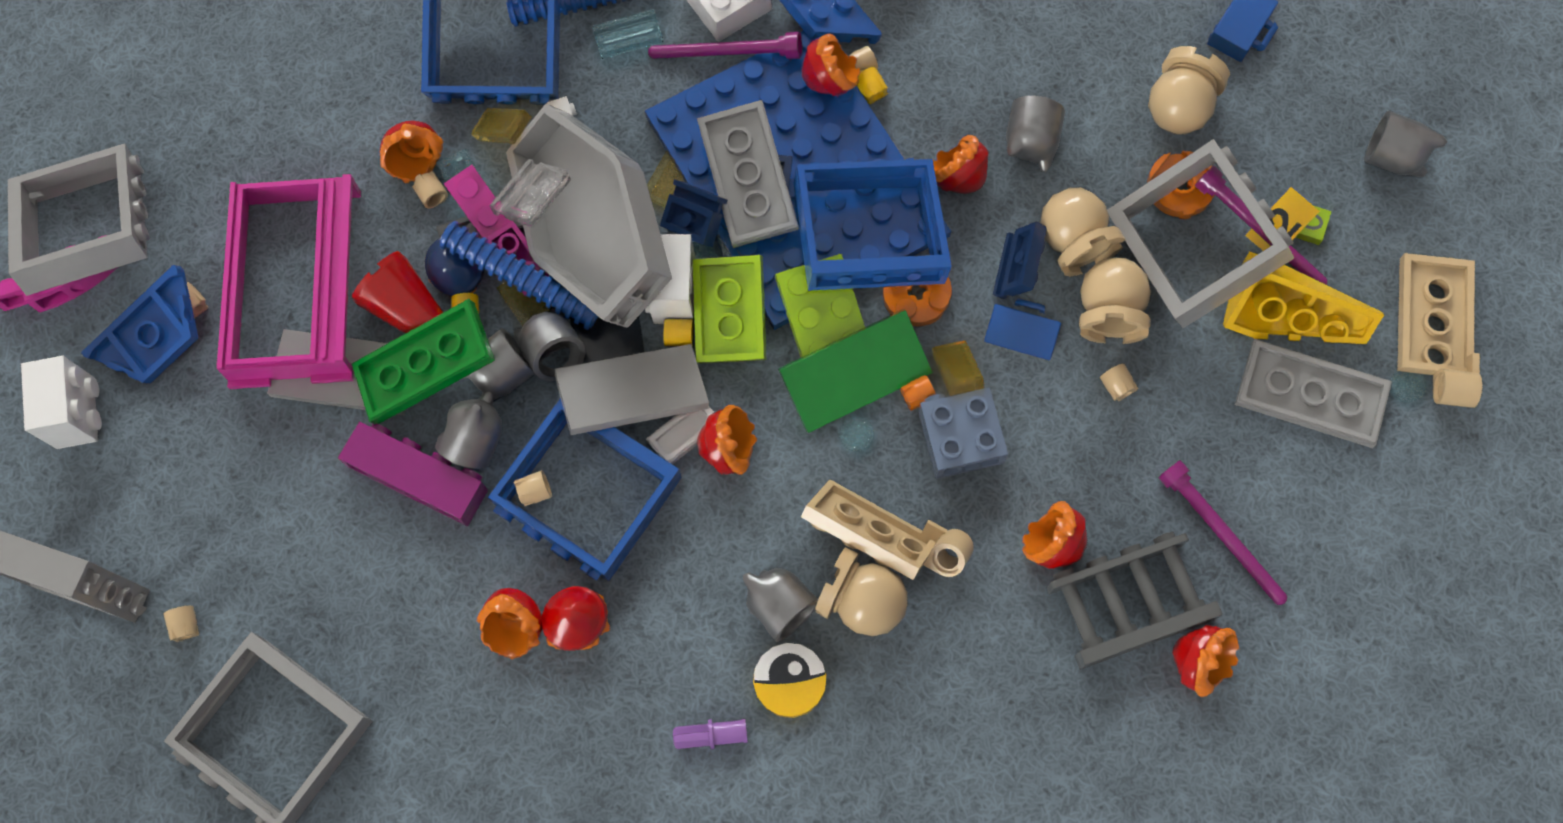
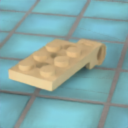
[1397,253,1482,408]
[801,480,974,580]

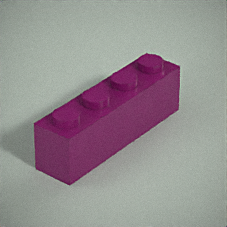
[338,421,488,527]

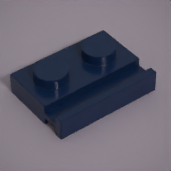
[660,179,728,247]
[993,221,1047,299]

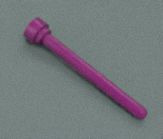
[648,32,803,59]
[1194,165,1328,285]
[1158,460,1287,605]

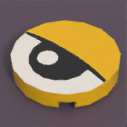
[753,643,826,718]

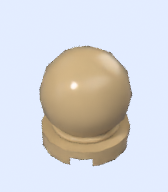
[1148,46,1230,135]
[1040,187,1126,277]
[1079,258,1151,344]
[815,547,908,637]

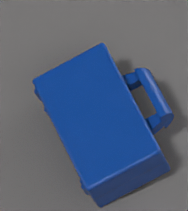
[1207,0,1278,62]
[984,298,1061,360]

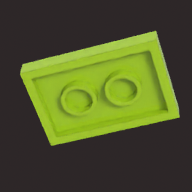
[774,254,865,357]
[692,255,767,364]

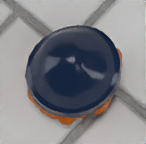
[425,238,485,296]

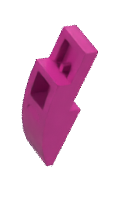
[444,165,549,296]
[0,235,118,313]

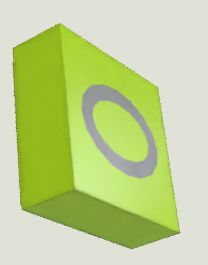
[1295,205,1332,245]

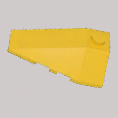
[1223,251,1384,344]

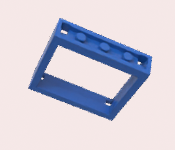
[421,0,560,105]
[793,158,952,291]
[488,398,682,581]

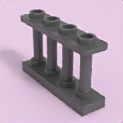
[1047,531,1223,670]

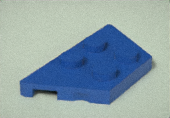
[779,0,882,44]
[81,265,198,384]

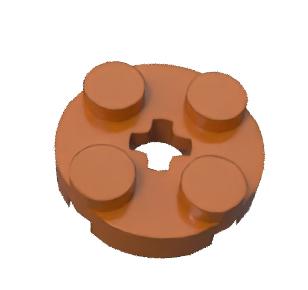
[1147,151,1215,220]
[883,277,952,327]

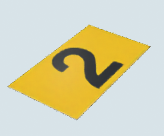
[1245,187,1320,251]

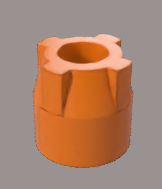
[900,375,936,411]

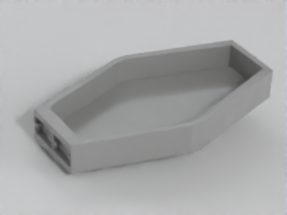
[506,103,672,328]

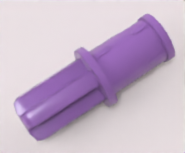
[673,719,748,749]

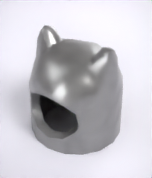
[1006,96,1065,173]
[1364,111,1448,177]
[514,308,586,381]
[464,328,535,401]
[435,391,502,469]
[743,568,818,642]

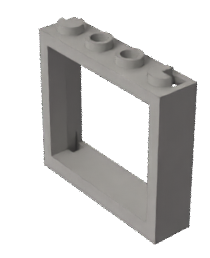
[1107,139,1294,328]
[8,143,150,296]
[0,531,150,623]
[164,632,373,823]

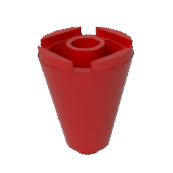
[352,251,443,334]

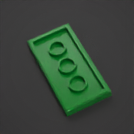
[351,299,495,425]
[778,309,933,433]

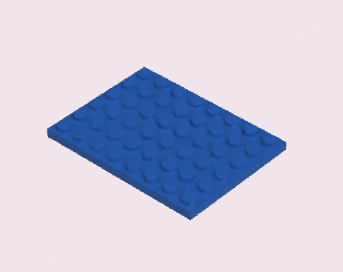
[645,31,951,330]

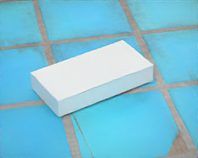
[646,407,714,465]

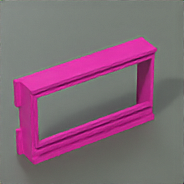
[217,174,361,389]

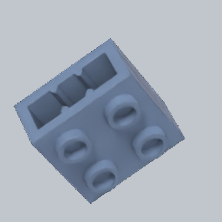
[918,386,1008,479]

